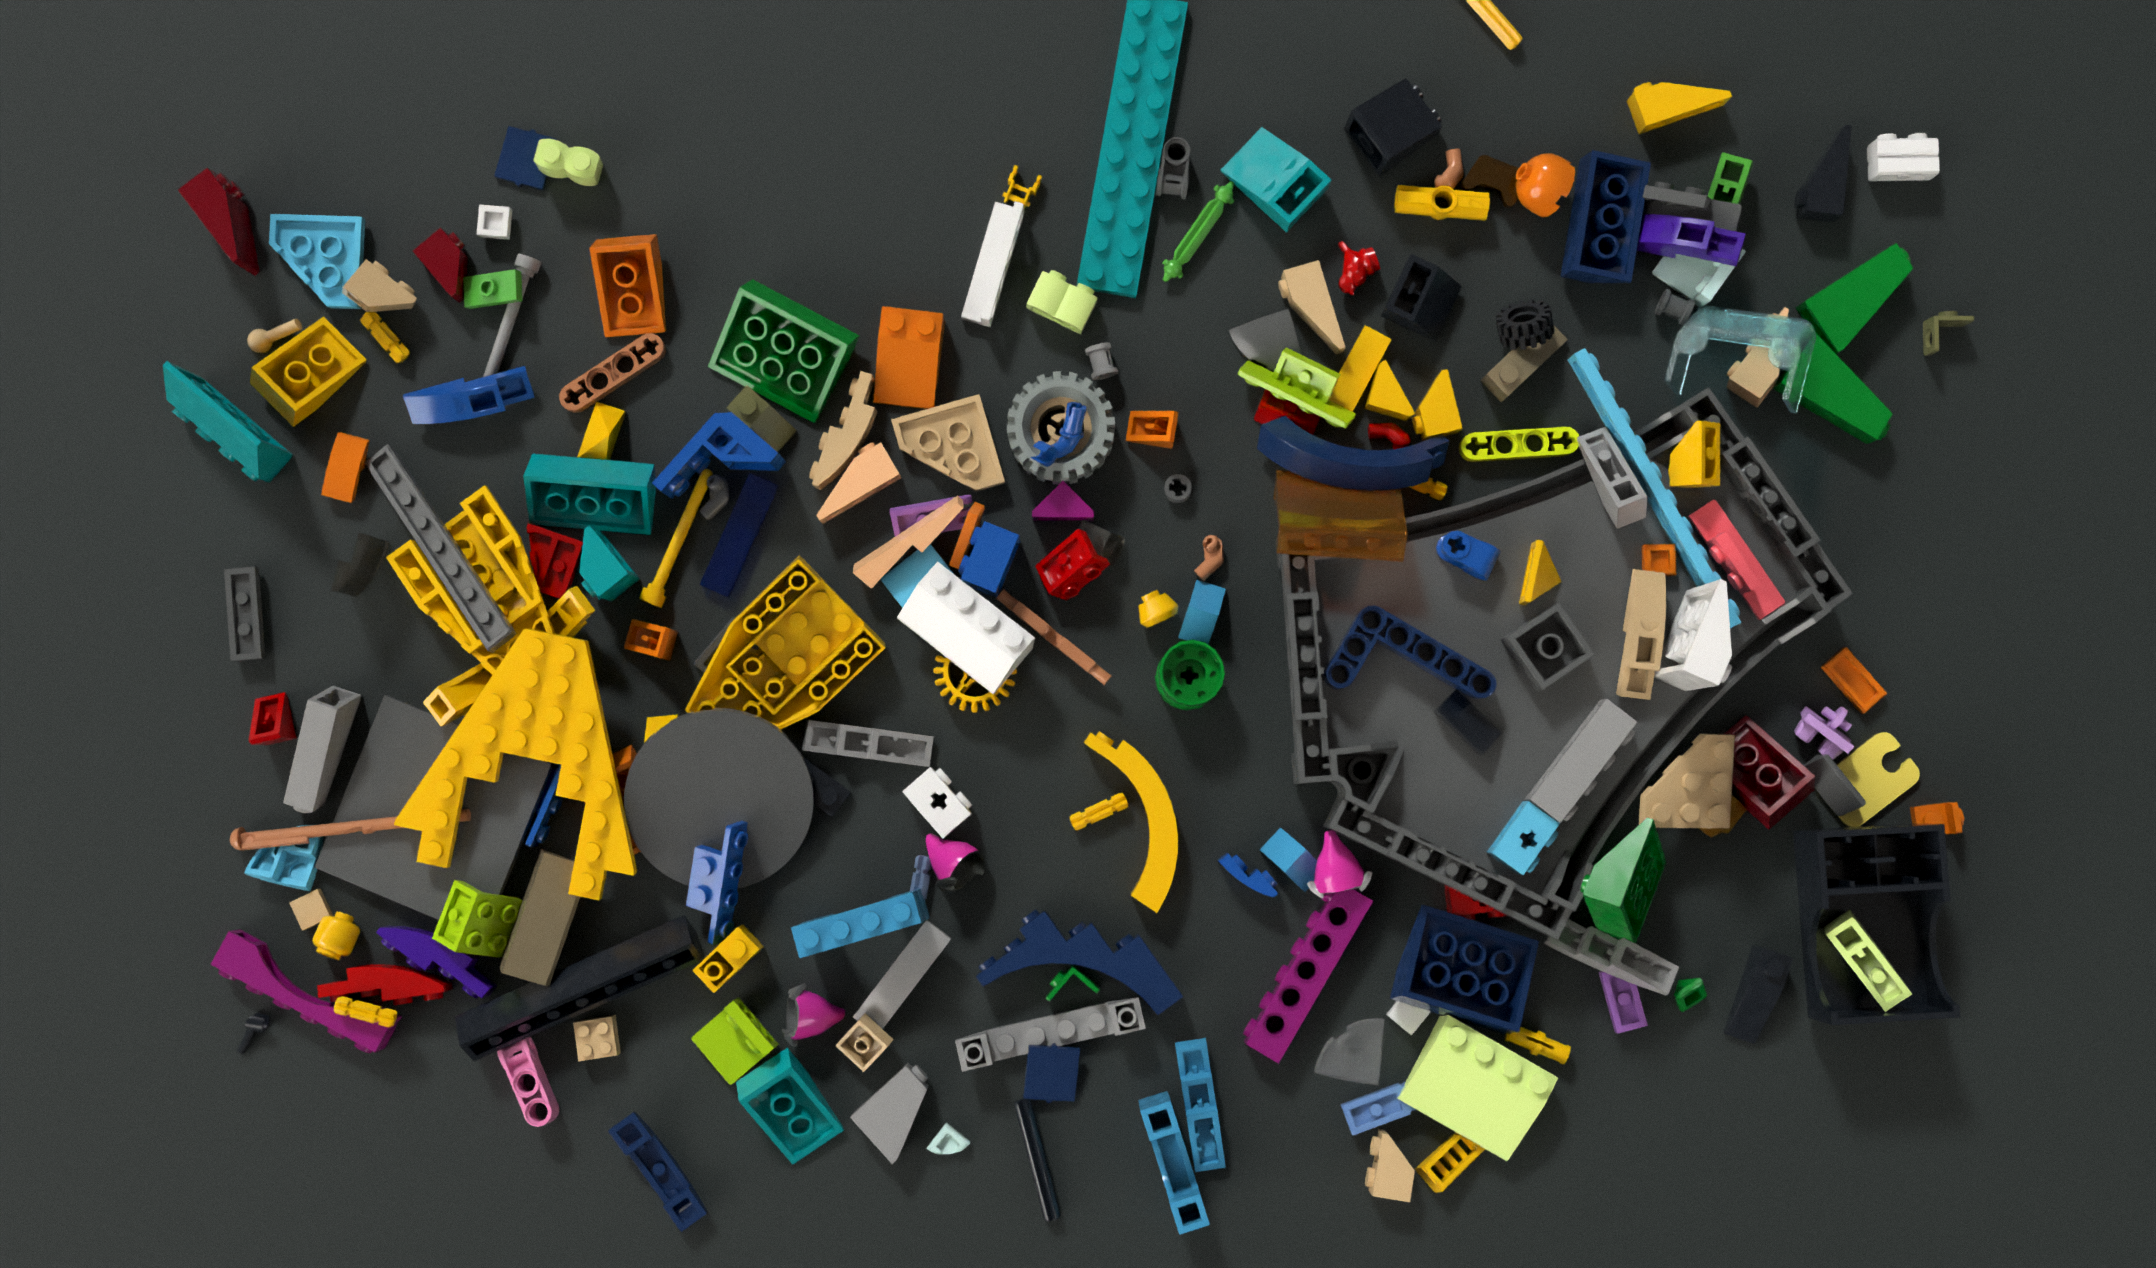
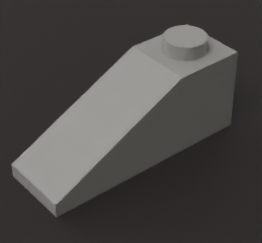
[1577,427,1647,529]

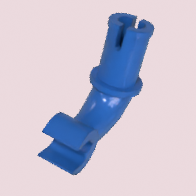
[1031,402,1087,467]

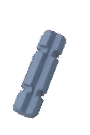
[910,855,932,900]

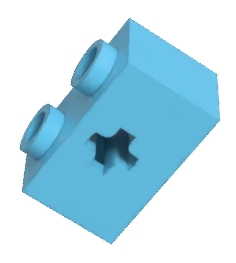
[1487,801,1560,875]

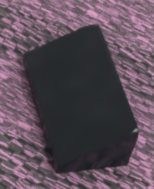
[1434,689,1501,755]

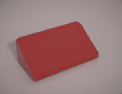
[1254,389,1320,435]

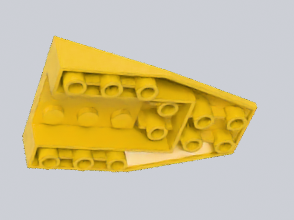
[685,555,885,730]

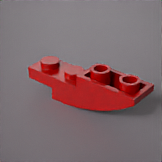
[317,964,453,1005]

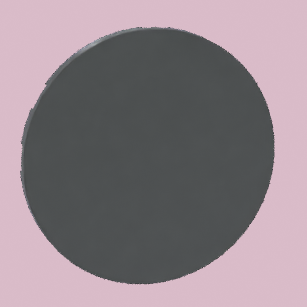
[624,708,814,889]

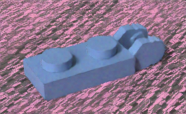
[1340,1082,1416,1135]

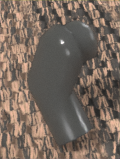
[699,474,729,521]

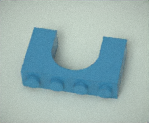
[791,888,930,958]
[1138,1091,1210,1235]

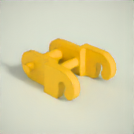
[1002,165,1042,209]

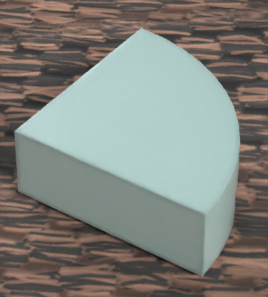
[926,1122,970,1155]

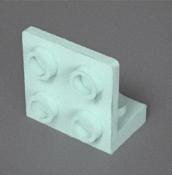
[1652,249,1746,308]

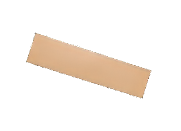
[853,495,964,589]

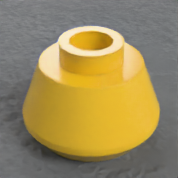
[1138,590,1179,628]

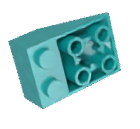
[1220,127,1331,233]

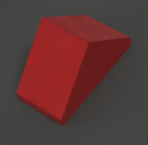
[249,692,297,746]

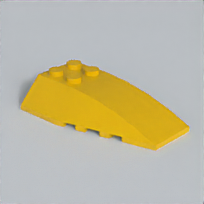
[386,485,555,675]

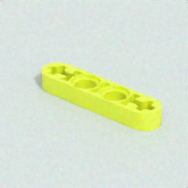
[1459,427,1579,462]

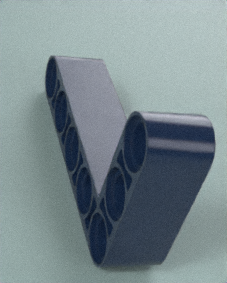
[1323,605,1497,699]

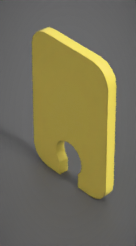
[1836,732,1920,827]

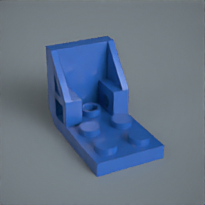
[652,412,786,499]

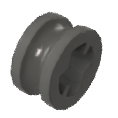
[1164,474,1192,503]

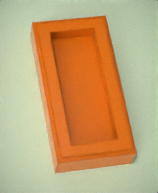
[949,502,985,569]
[1820,647,1887,714]

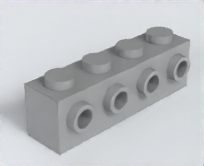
[1524,699,1637,823]

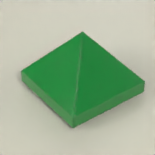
[1674,978,1707,1013]

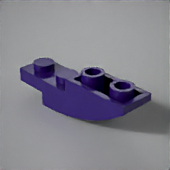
[1637,214,1746,267]
[376,926,497,998]

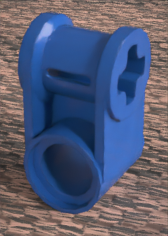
[1436,531,1501,581]

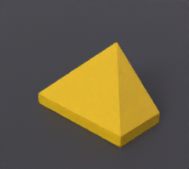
[577,402,626,460]
[1519,540,1562,605]

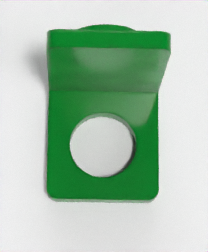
[1045,965,1100,1001]

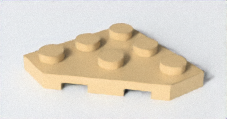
[891,394,1005,491]
[1639,734,1735,828]

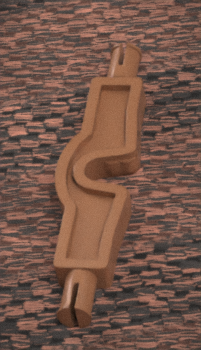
[996,589,1112,685]

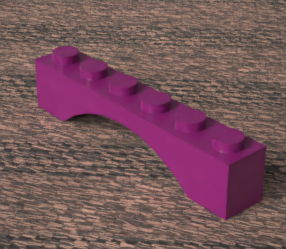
[210,929,402,1054]

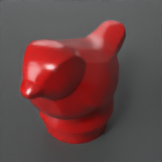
[1338,241,1381,296]

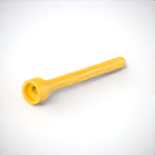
[639,469,713,608]

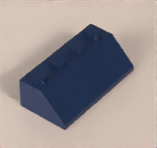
[1561,150,1651,283]

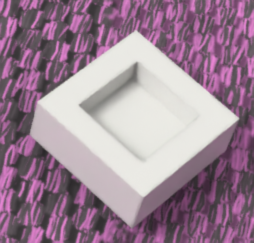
[476,205,513,240]

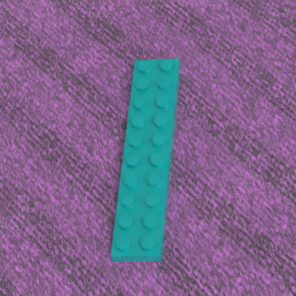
[1076,0,1188,298]

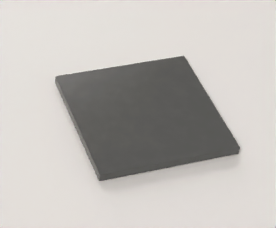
[314,695,555,920]

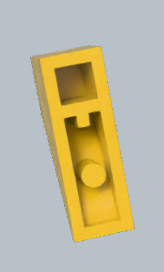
[1627,82,1732,134]

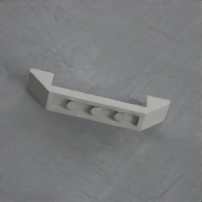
[955,997,1146,1072]

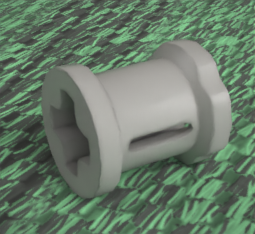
[1085,342,1119,380]

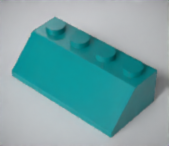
[523,453,656,535]

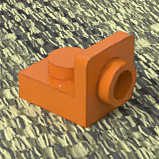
[1910,802,1964,834]

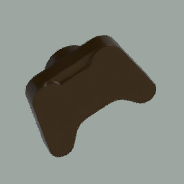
[1461,155,1519,208]

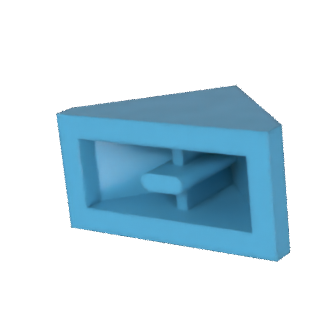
[1178,580,1226,644]
[1260,827,1317,892]

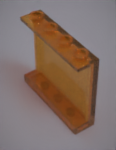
[1273,470,1408,562]

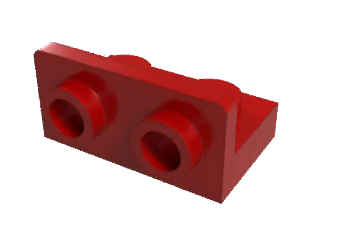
[1035,528,1110,600]

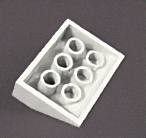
[1654,579,1732,691]

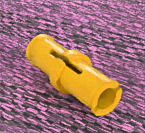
[1505,1026,1571,1065]

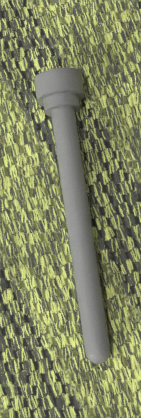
[483,254,541,377]

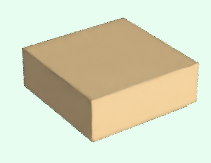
[289,889,333,931]

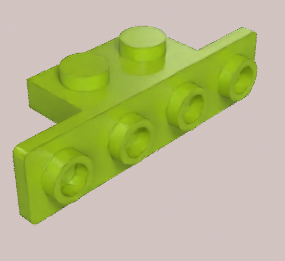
[1238,347,1356,428]

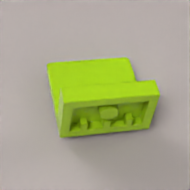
[432,880,523,957]
[692,997,779,1085]

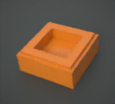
[1641,544,1676,576]

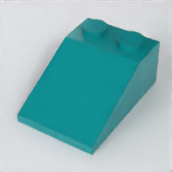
[736,1047,844,1165]

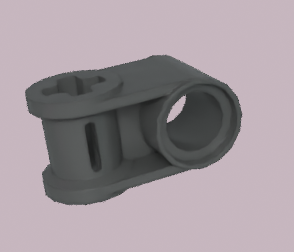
[1156,137,1190,200]

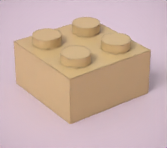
[835,1013,894,1072]
[573,1015,621,1062]

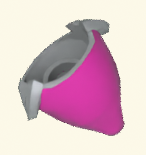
[1307,830,1373,898]

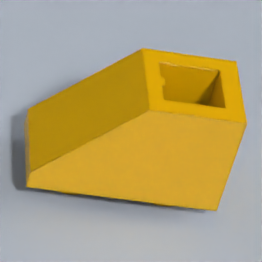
[692,925,764,993]

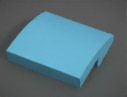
[880,544,954,608]

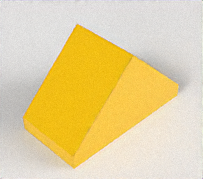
[1364,360,1415,421]

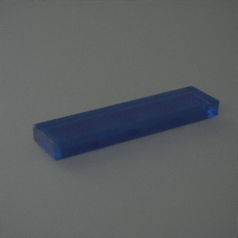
[700,473,779,598]

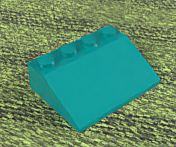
[163,361,294,483]

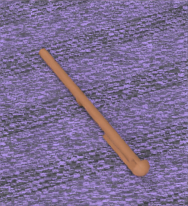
[230,809,471,851]

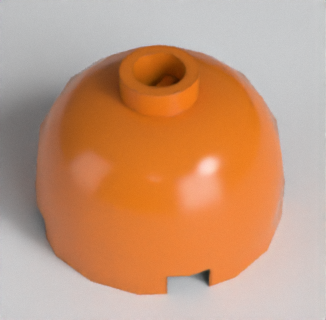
[1516,153,1575,218]

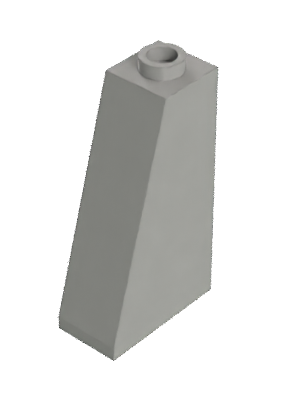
[283,686,362,813]

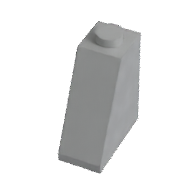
[850,1063,929,1164]

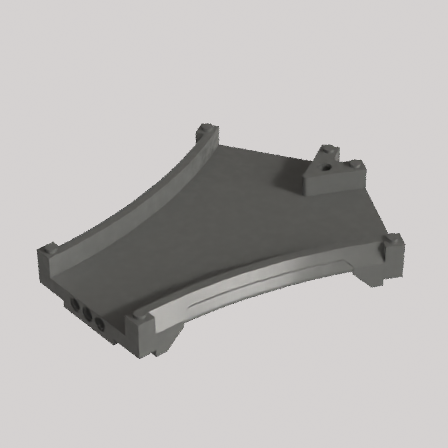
[1276,387,1853,939]

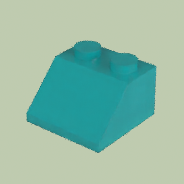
[579,525,640,602]

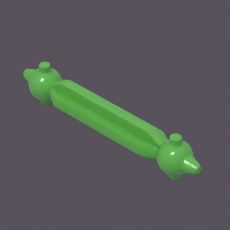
[1162,181,1234,282]

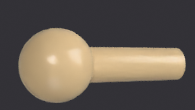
[247,318,302,353]

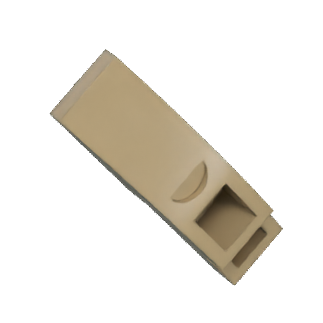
[809,371,877,490]
[1616,569,1666,700]

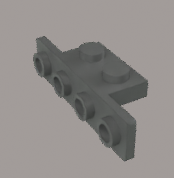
[1643,182,1742,232]

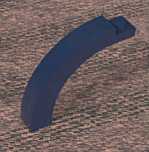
[1257,416,1449,491]

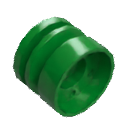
[1155,640,1225,710]

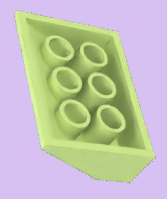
[1397,1015,1558,1161]

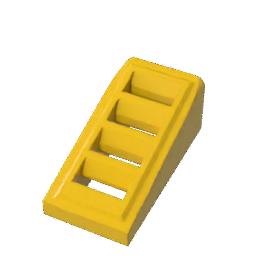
[1415,1132,1485,1193]

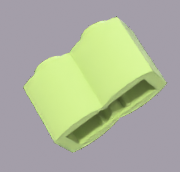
[534,139,603,186]
[1026,270,1097,334]

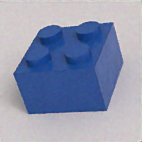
[958,521,1021,598]

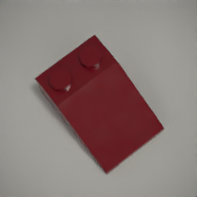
[178,168,260,276]
[1724,715,1815,830]

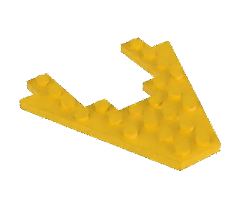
[394,628,637,901]

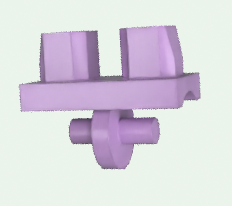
[1794,706,1854,760]

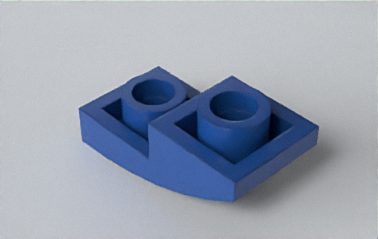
[1217,853,1278,898]

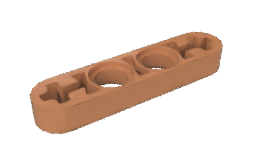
[559,333,666,413]

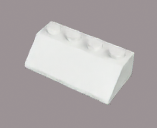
[897,561,1035,695]

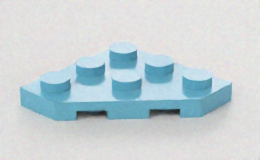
[269,214,365,309]

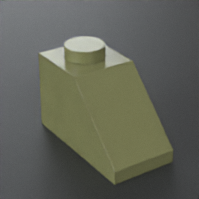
[726,385,797,452]

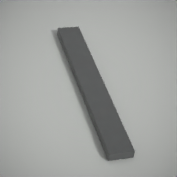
[364,444,517,653]

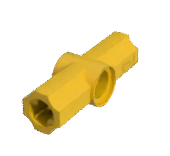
[1394,185,1490,221]

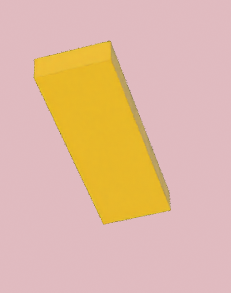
[1330,325,1392,412]

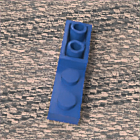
[403,366,535,424]

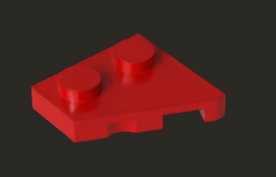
[526,523,583,599]

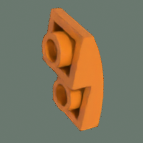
[321,432,370,503]

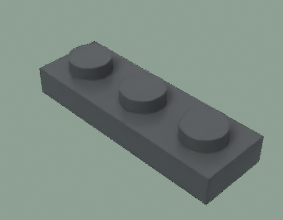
[224,566,266,662]

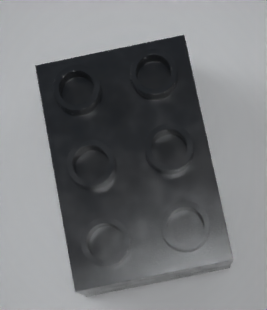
[1793,823,1961,1025]

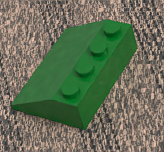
[708,279,860,423]
[1581,818,1667,944]

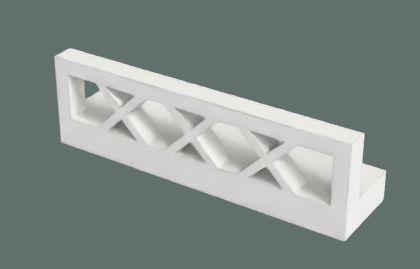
[961,201,1025,328]

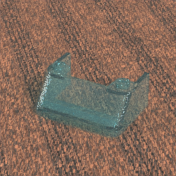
[1664,306,1816,414]

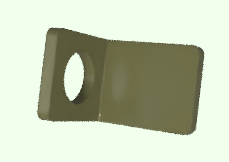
[1923,311,1975,356]

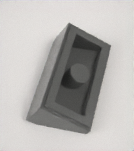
[1803,754,1866,816]

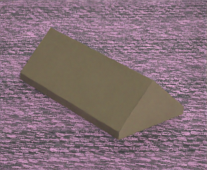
[499,849,580,986]

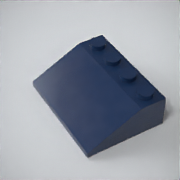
[1390,905,1539,1035]

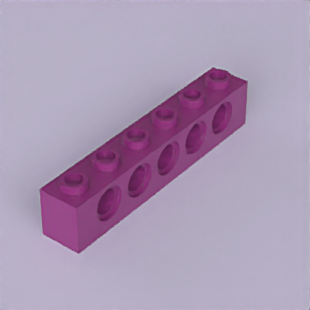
[1243,889,1373,1064]

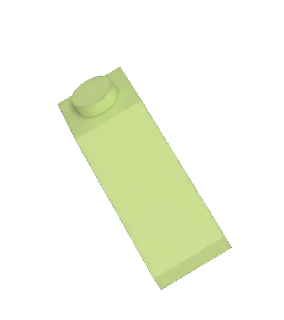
[1823,909,1912,1012]

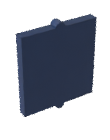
[494,126,557,190]
[1023,1043,1080,1103]

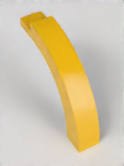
[423,586,595,727]
[1084,731,1178,913]

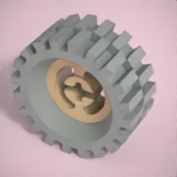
[1007,371,1115,485]

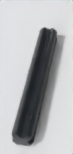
[1014,1098,1060,1222]

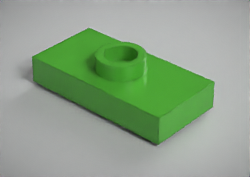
[463,269,523,309]

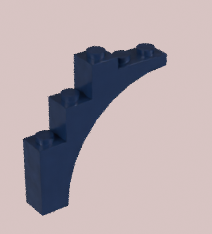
[976,909,1183,1015]

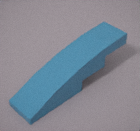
[1175,1038,1226,1172]

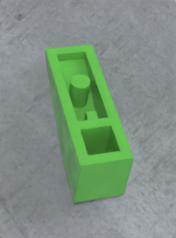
[1708,152,1753,204]

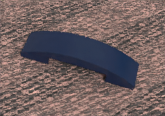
[608,1111,707,1232]

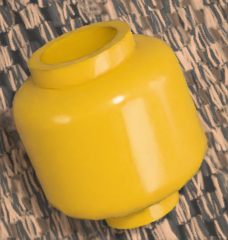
[312,911,360,960]

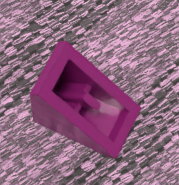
[1032,481,1094,521]

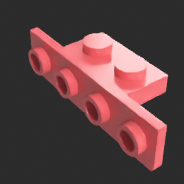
[1688,500,1785,620]

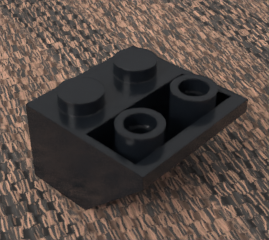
[1381,254,1462,342]

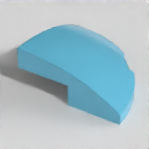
[244,825,324,891]

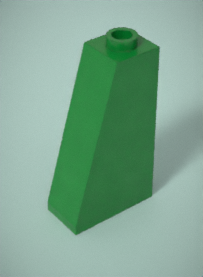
[1795,243,1913,354]
[1773,331,1893,444]

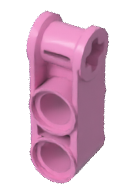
[497,1037,559,1127]

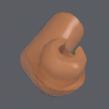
[1434,149,1464,189]
[1194,535,1224,582]

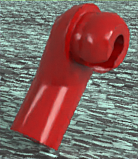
[1368,423,1411,449]

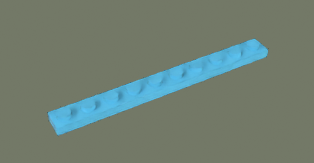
[1568,348,1741,629]

